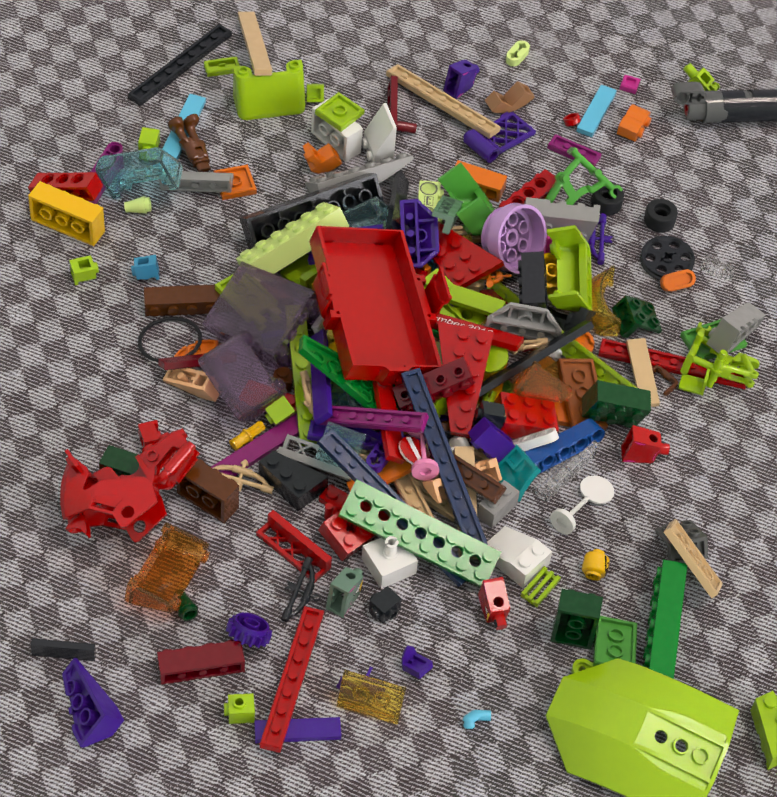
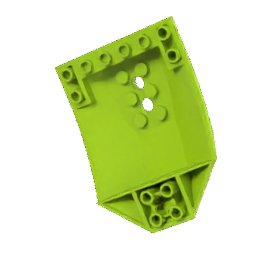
[545,658,739,797]

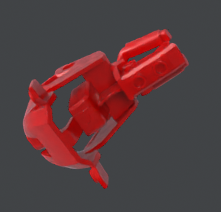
[60,428,200,543]

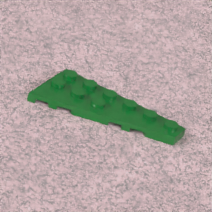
[298,335,399,411]

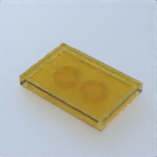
[336,670,406,725]

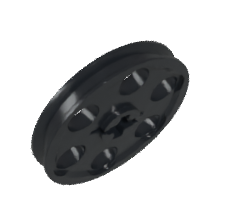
[640,236,695,280]

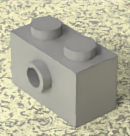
[477,480,520,528]

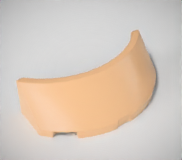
[422,458,502,504]

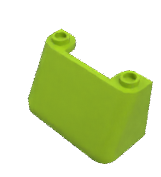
[233,59,305,120]

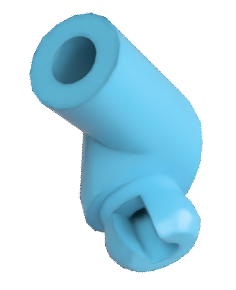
[463,710,491,729]

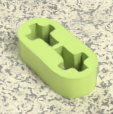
[506,41,530,66]

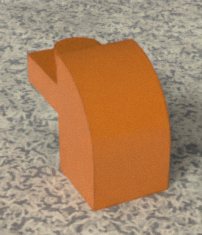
[303,142,342,174]

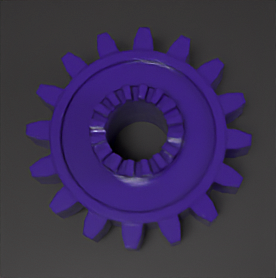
[226,612,272,648]

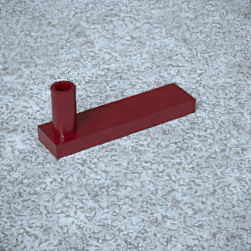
[387,75,417,134]

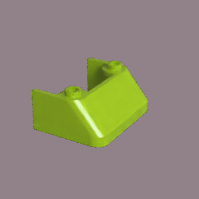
[547,225,592,312]

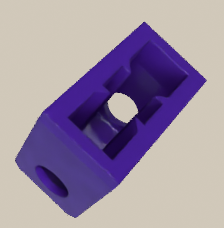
[443,59,480,99]

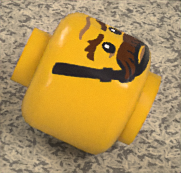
[582,549,610,581]

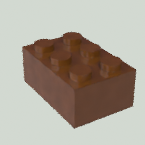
[177,459,239,523]

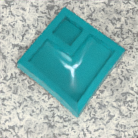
[498,444,541,502]

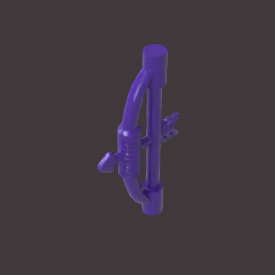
[588,213,613,265]

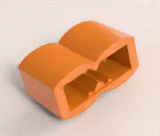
[617,104,652,142]

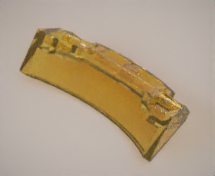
[590,265,621,336]

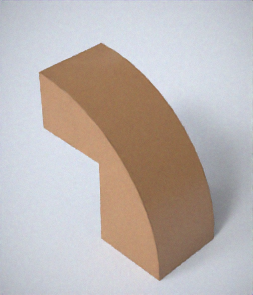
[485,81,535,113]

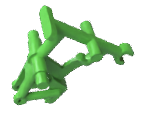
[545,147,623,205]

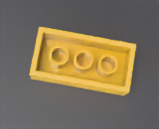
[28,181,105,246]

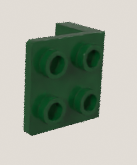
[612,295,662,338]

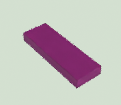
[547,134,602,167]

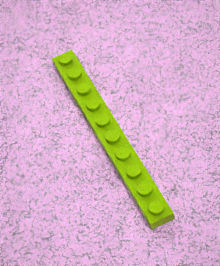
[487,279,637,388]

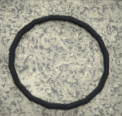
[138,317,202,362]

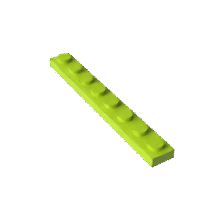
[286,305,318,446]

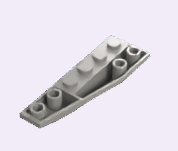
[305,153,414,193]

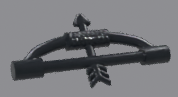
[281,557,321,622]

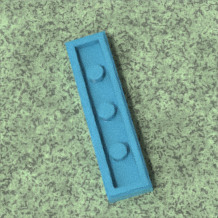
[576,85,617,137]

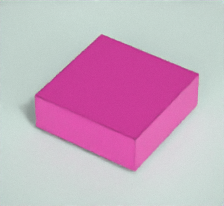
[619,75,641,94]

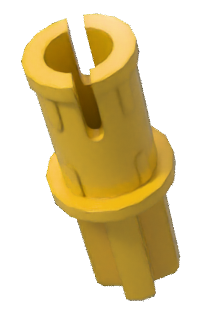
[229,421,266,451]

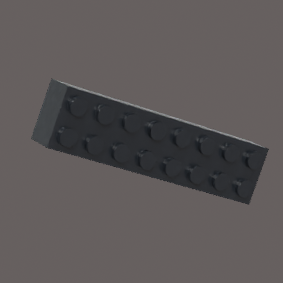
[239,173,386,249]

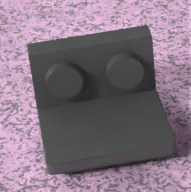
[655,520,708,563]

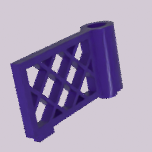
[463,112,536,163]

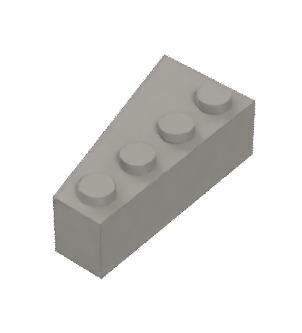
[523,197,600,242]
[706,302,766,353]

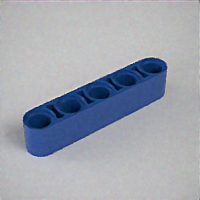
[525,419,605,474]

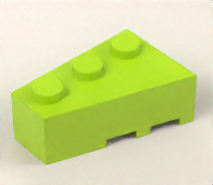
[750,691,777,770]

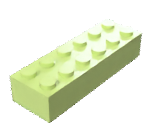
[236,202,349,282]

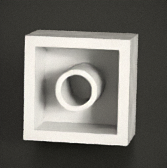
[361,536,418,589]

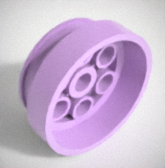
[481,203,547,274]

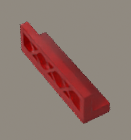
[256,510,332,583]

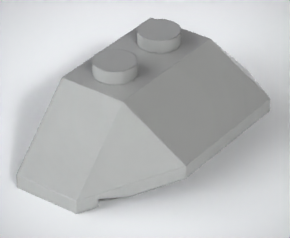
[485,302,562,342]

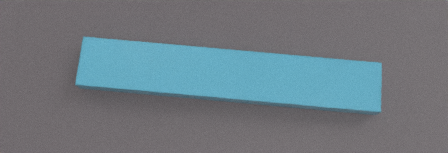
[154,94,206,171]

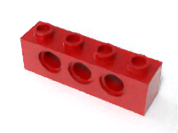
[498,169,556,208]
[28,172,103,201]

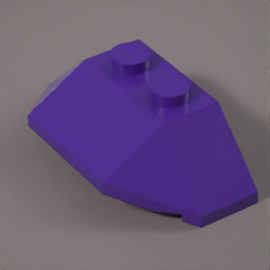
[400,199,440,268]

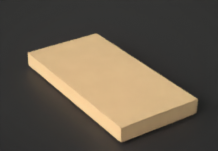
[664,519,722,599]

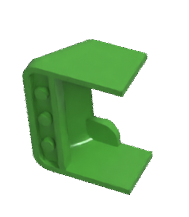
[438,162,495,235]

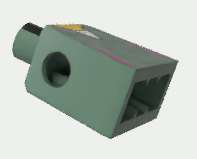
[326,567,364,618]

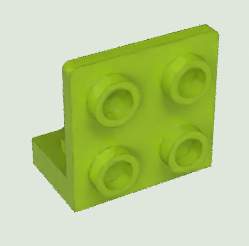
[280,254,317,295]

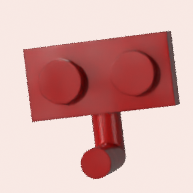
[319,484,349,520]

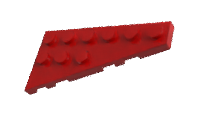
[432,222,504,288]
[438,322,494,438]

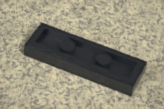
[30,638,96,661]

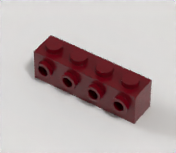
[392,357,475,412]

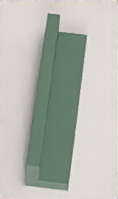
[432,195,463,234]

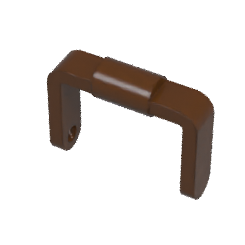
[652,365,678,396]

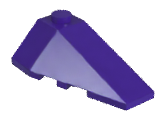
[62,658,124,748]

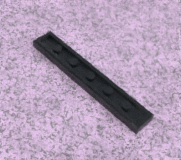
[386,170,409,230]

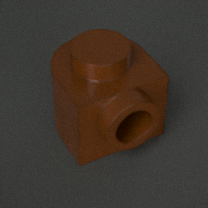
[272,367,293,392]

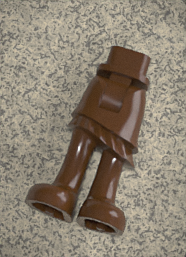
[168,114,211,172]

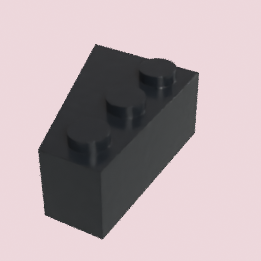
[258,450,328,511]

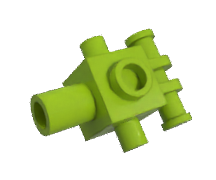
[683,63,720,91]

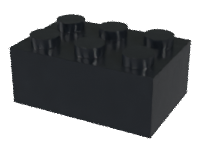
[518,251,548,309]

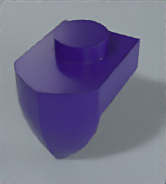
[401,645,433,679]

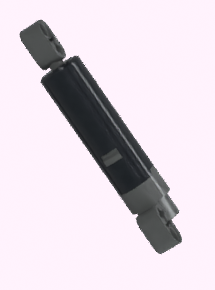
[671,82,777,123]

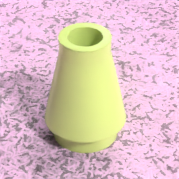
[124,196,152,214]

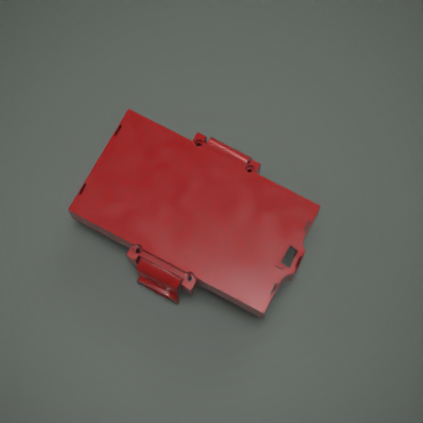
[309,226,452,386]

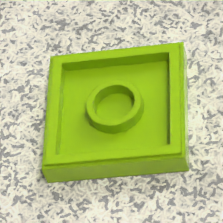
[315,92,365,132]

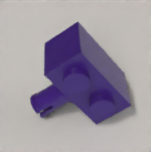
[468,416,516,462]

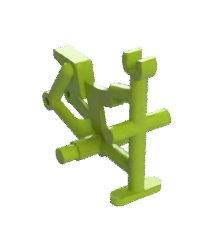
[680,322,760,388]

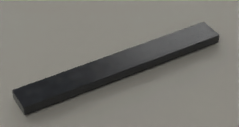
[127,24,232,106]
[479,320,594,397]

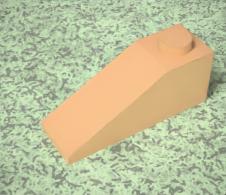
[163,368,224,402]

